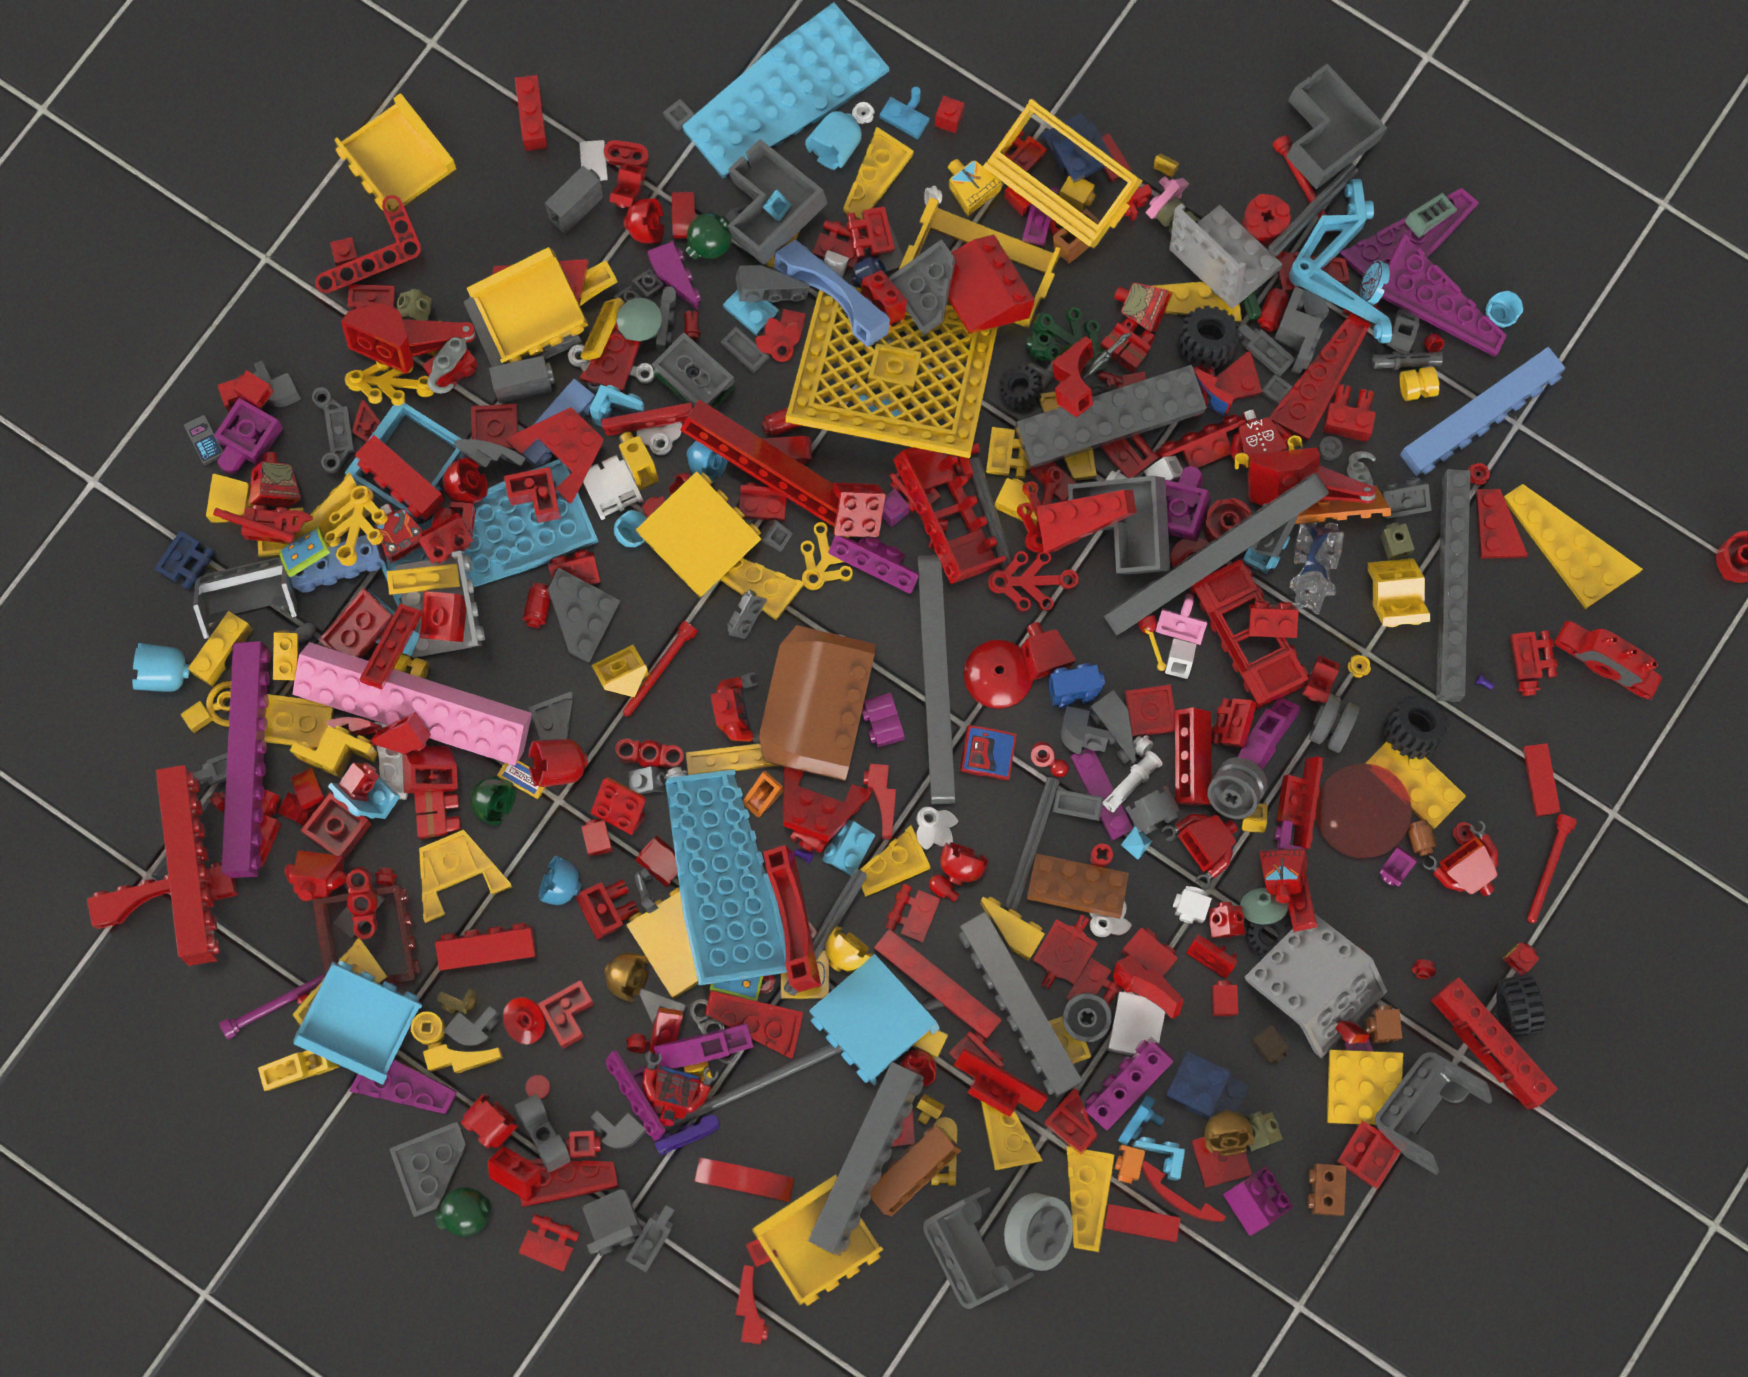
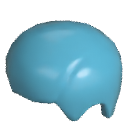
[1485,291,1523,328]
[613,510,647,547]

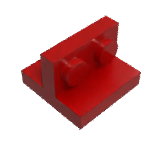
[420,591,467,642]

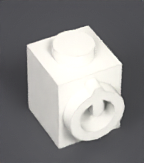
[1173,886,1212,924]

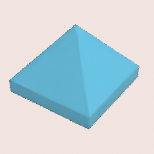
[763,190,792,222]
[1121,827,1152,860]

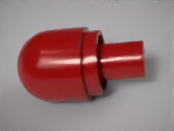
[929,875,960,902]

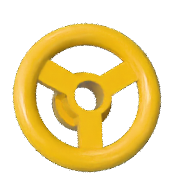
[206,681,231,727]

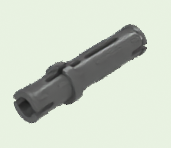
[1372,352,1443,370]

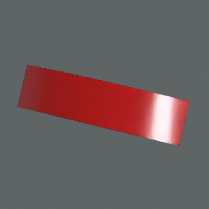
[694,1158,794,1202]
[1141,1161,1226,1222]

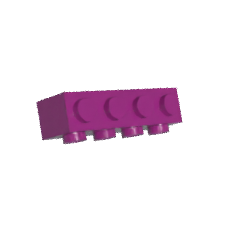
[1085,1037,1174,1130]

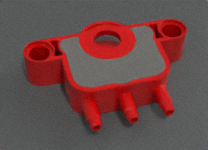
[1555,621,1662,699]

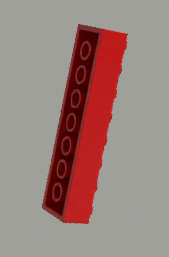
[156,765,220,966]

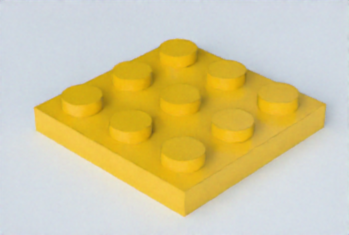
[1327,1049,1403,1125]

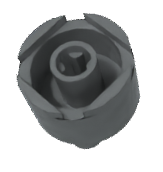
[1126,785,1181,835]
[1063,992,1111,1042]

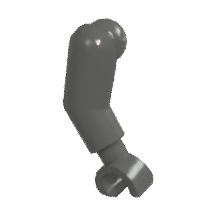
[634,868,659,914]

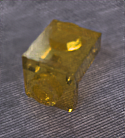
[437,989,477,1014]

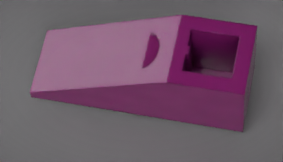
[647,241,701,310]

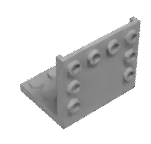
[1170,203,1282,309]
[396,551,485,658]
[1245,914,1387,1058]

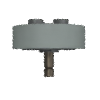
[1004,1193,1073,1271]

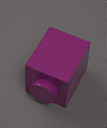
[882,489,909,527]

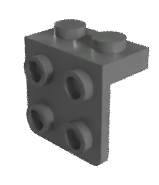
[583,1189,643,1256]

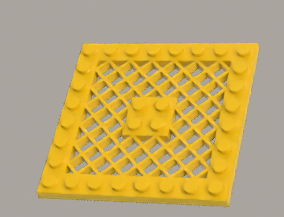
[786,287,998,458]

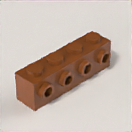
[870,1125,962,1217]

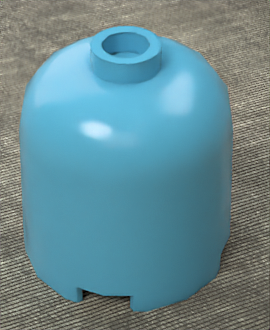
[805,112,862,170]
[132,643,190,692]

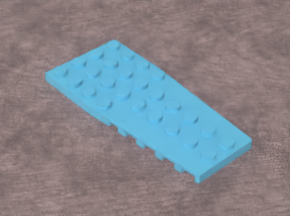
[683,3,889,178]
[381,459,598,607]
[665,770,787,985]

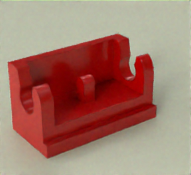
[488,1146,541,1200]

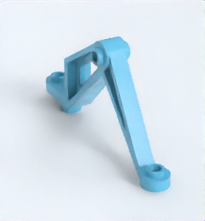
[1289,179,1392,343]

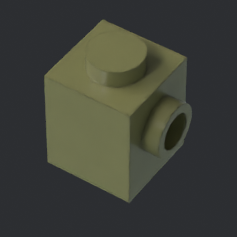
[1380,523,1415,561]

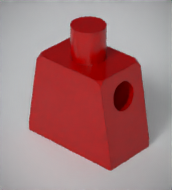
[1021,622,1076,681]

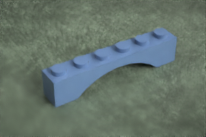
[774,240,890,347]

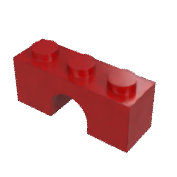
[515,75,548,151]

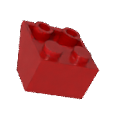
[402,746,458,794]

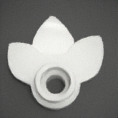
[637,422,682,455]
[916,807,958,850]
[1089,901,1132,937]

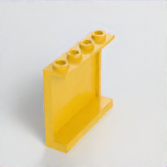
[335,93,456,212]
[467,247,588,364]
[636,472,761,598]
[627,887,698,1000]
[752,1175,883,1306]

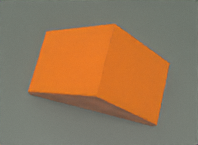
[743,771,783,818]

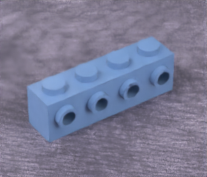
[291,535,387,592]

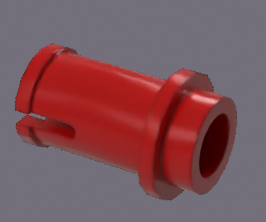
[683,311,701,342]

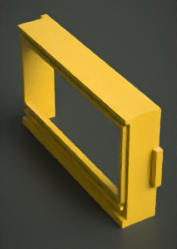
[983,99,1143,248]
[899,197,1061,329]

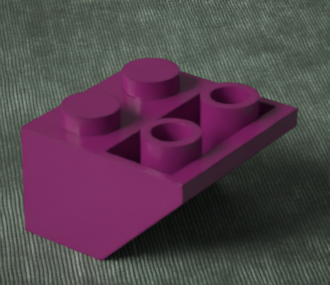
[1223,1166,1293,1236]

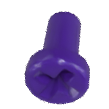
[1475,674,1495,690]
[795,848,814,863]

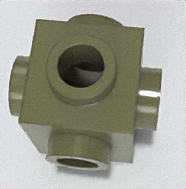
[397,289,432,321]
[1248,1111,1283,1151]

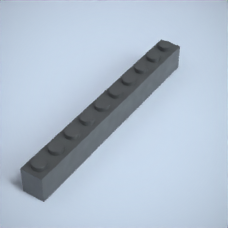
[1436,469,1470,702]

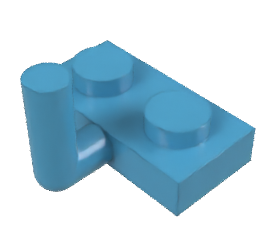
[879,87,929,140]
[1118,1095,1165,1146]

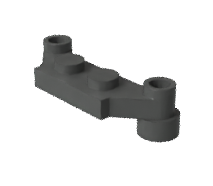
[312,387,355,475]

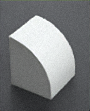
[1144,456,1183,482]
[1165,638,1196,679]

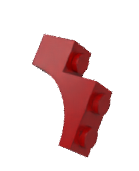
[1052,336,1094,418]

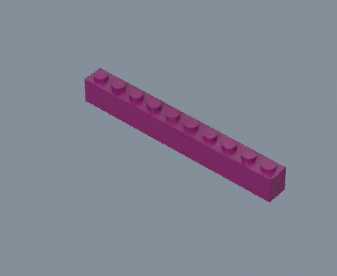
[221,641,271,878]

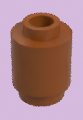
[1408,820,1437,856]

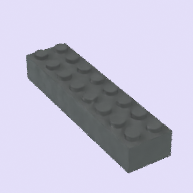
[1014,365,1207,470]
[959,912,1082,1098]

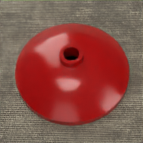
[964,640,1033,709]

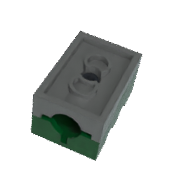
[652,332,735,409]

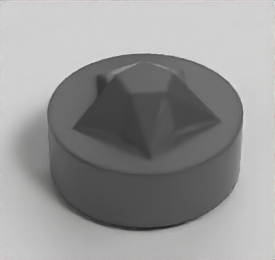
[1319,436,1343,460]

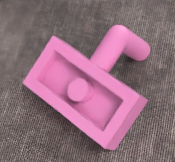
[1146,176,1189,219]
[1155,593,1207,645]

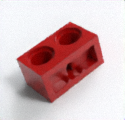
[861,270,907,325]

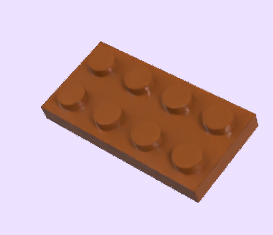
[1027,853,1129,919]

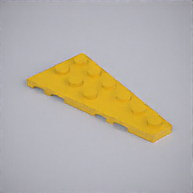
[1504,484,1643,609]

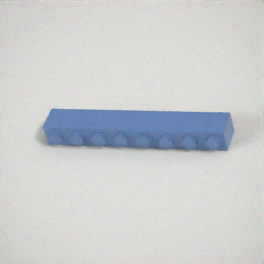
[1400,347,1565,477]

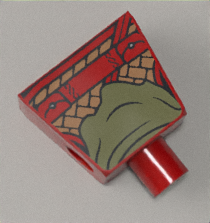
[1114,283,1173,332]
[250,452,301,508]

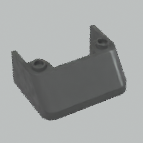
[193,557,297,639]
[1375,1052,1493,1175]
[923,1187,1034,1309]

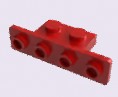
[1155,414,1246,468]
[1277,756,1323,850]
[954,1049,1048,1117]

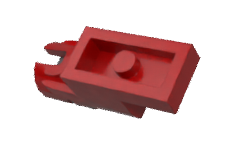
[259,789,282,867]

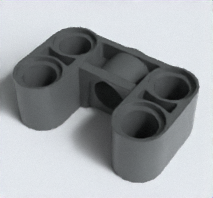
[515,1093,571,1173]

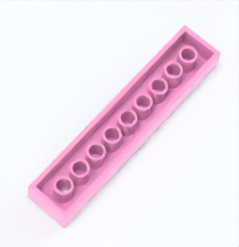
[292,642,532,765]

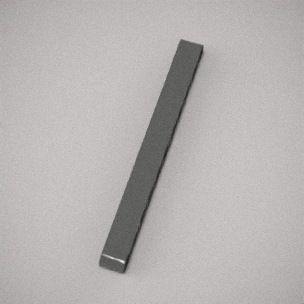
[1103,473,1329,635]
[917,555,955,805]

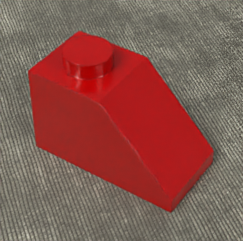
[370,712,431,754]

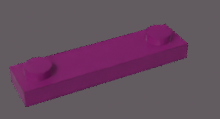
[1070,748,1133,841]

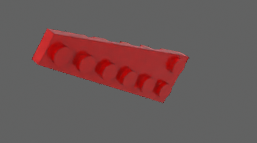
[1269,314,1371,442]

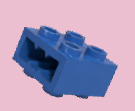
[1048,663,1105,708]

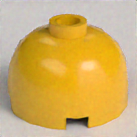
[825,926,873,972]

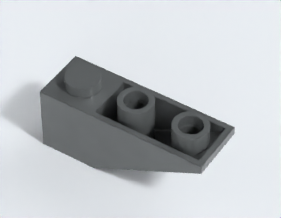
[736,265,810,303]
[1089,690,1136,767]

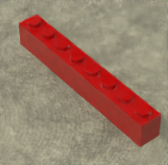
[680,399,839,527]

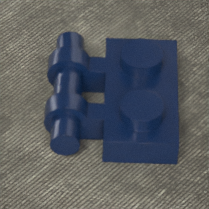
[154,530,215,590]

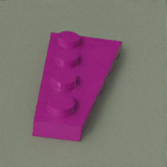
[349,1059,457,1114]

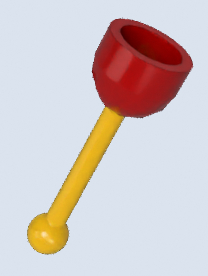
[1137,615,1166,671]

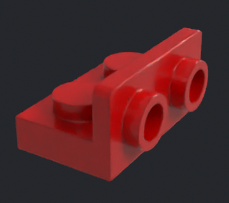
[739,483,787,521]
[548,550,600,585]

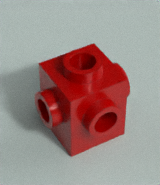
[1208,902,1245,938]

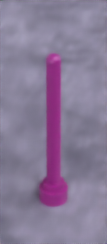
[219,974,326,1039]

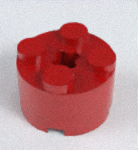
[1242,194,1290,247]
[1203,498,1251,542]
[1716,531,1748,583]
[461,1093,519,1148]

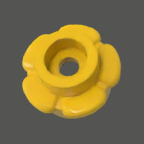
[1348,655,1371,678]

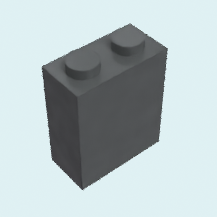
[545,166,603,234]
[489,356,555,404]

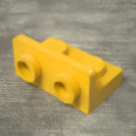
[273,630,298,680]

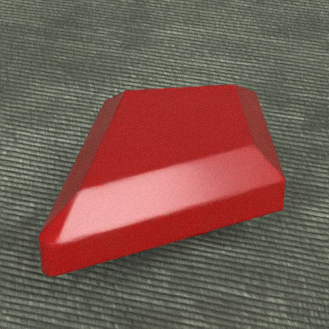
[352,400,381,442]

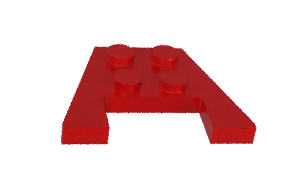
[506,407,604,505]
[783,767,872,842]

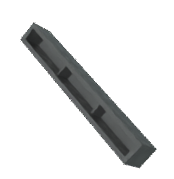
[808,1062,924,1256]

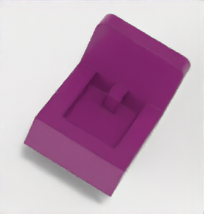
[1274,820,1303,850]
[1380,846,1417,887]

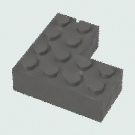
[1286,64,1387,189]
[728,139,828,265]
[1068,476,1170,575]

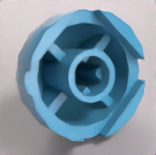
[687,441,728,483]
[539,856,582,905]

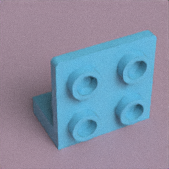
[590,385,645,426]
[328,776,400,819]
[1132,1137,1185,1181]

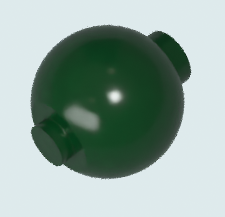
[684,213,732,260]
[435,1187,491,1237]

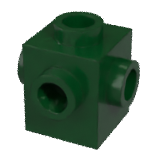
[1026,328,1060,361]

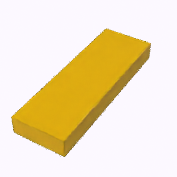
[580,298,625,361]
[387,563,460,595]

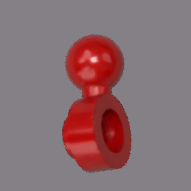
[1031,742,1069,777]

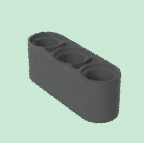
[690,999,738,1064]

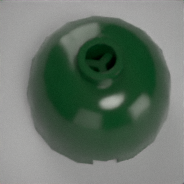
[470,776,516,825]

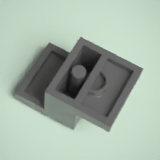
[1274,287,1323,375]

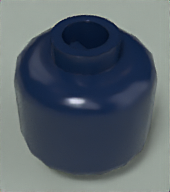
[852,256,887,287]

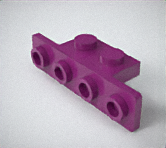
[828,535,920,593]
[606,1050,665,1141]

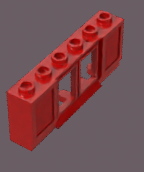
[893,447,1007,584]
[1190,559,1309,710]
[1430,977,1558,1110]

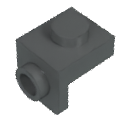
[628,767,667,794]

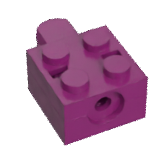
[214,398,283,474]
[1165,466,1211,542]

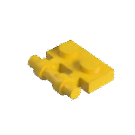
[986,427,1028,479]

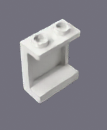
[1107,990,1165,1056]

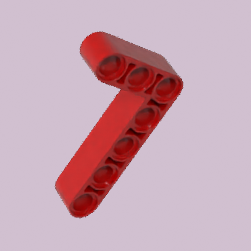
[315,195,421,293]

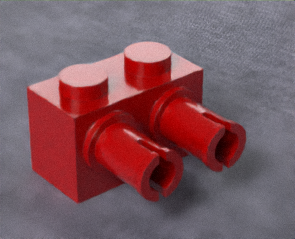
[1322,385,1376,442]
[417,513,473,563]
[576,879,639,940]

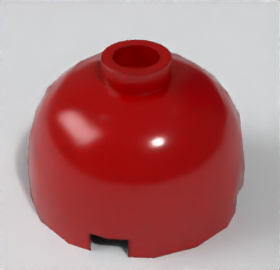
[624,198,664,244]
[443,457,488,504]
[940,842,989,885]

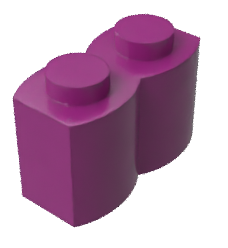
[862,692,905,748]

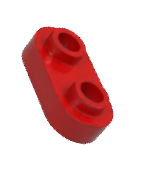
[603,140,649,167]

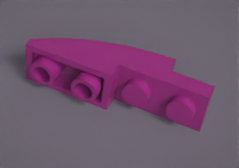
[1238,698,1300,770]
[654,1023,753,1069]

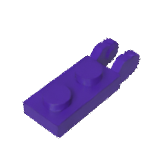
[655,1114,720,1155]

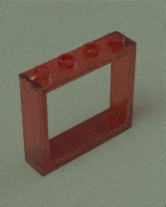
[312,883,420,984]

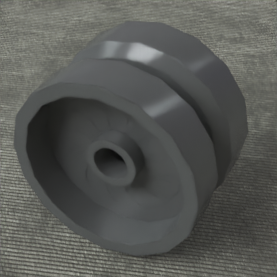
[1308,693,1360,753]
[1208,757,1267,819]

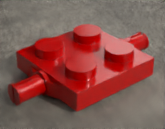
[1033,915,1098,990]

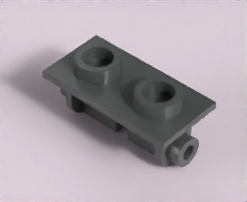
[727,589,767,639]

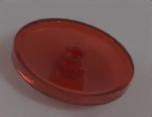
[1316,764,1412,858]

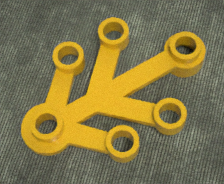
[345,361,434,406]
[324,486,388,566]
[801,522,853,591]

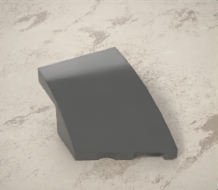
[454,439,525,467]

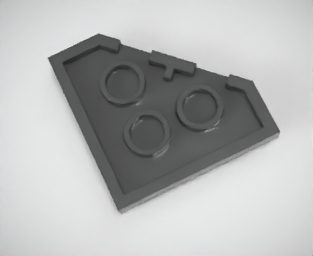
[889,239,956,335]
[547,568,620,663]
[389,1121,467,1218]

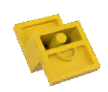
[1368,558,1430,627]
[290,726,378,778]

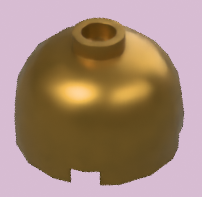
[605,952,649,1002]
[1205,1110,1254,1156]

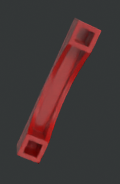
[763,845,821,992]
[87,862,239,929]
[874,929,1001,1041]

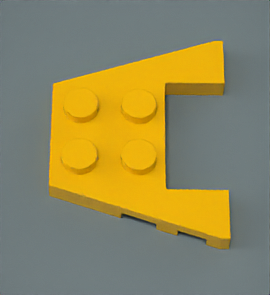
[419,830,512,923]

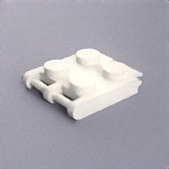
[583,455,643,520]

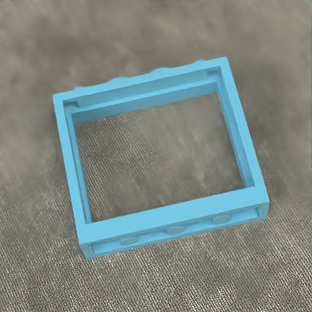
[345,403,466,523]

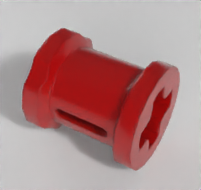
[1090,844,1113,868]

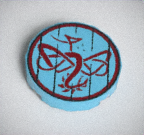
[1359,260,1390,306]

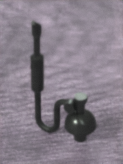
[1081,333,1132,397]

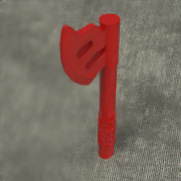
[213,508,313,543]

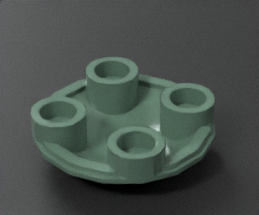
[616,298,662,341]

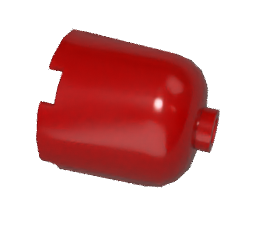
[528,739,588,787]

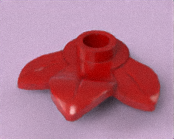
[755,318,800,362]

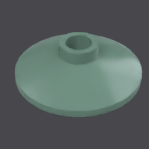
[1240,887,1288,924]

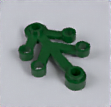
[1033,307,1109,370]

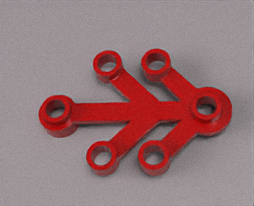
[1017,467,1069,552]
[988,550,1079,612]

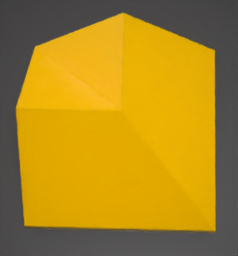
[591,645,649,697]

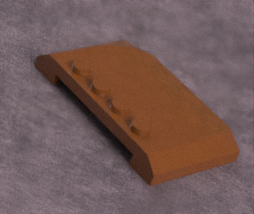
[758,625,876,781]

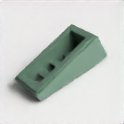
[1405,193,1457,237]

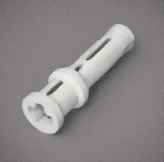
[1103,751,1162,812]

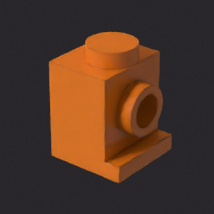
[1115,1145,1145,1184]

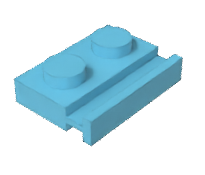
[723,290,779,336]

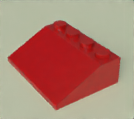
[948,234,1035,334]

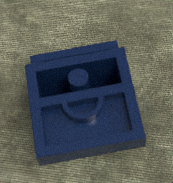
[1042,113,1113,183]
[1166,1051,1249,1120]

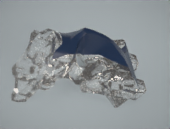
[1290,522,1344,614]

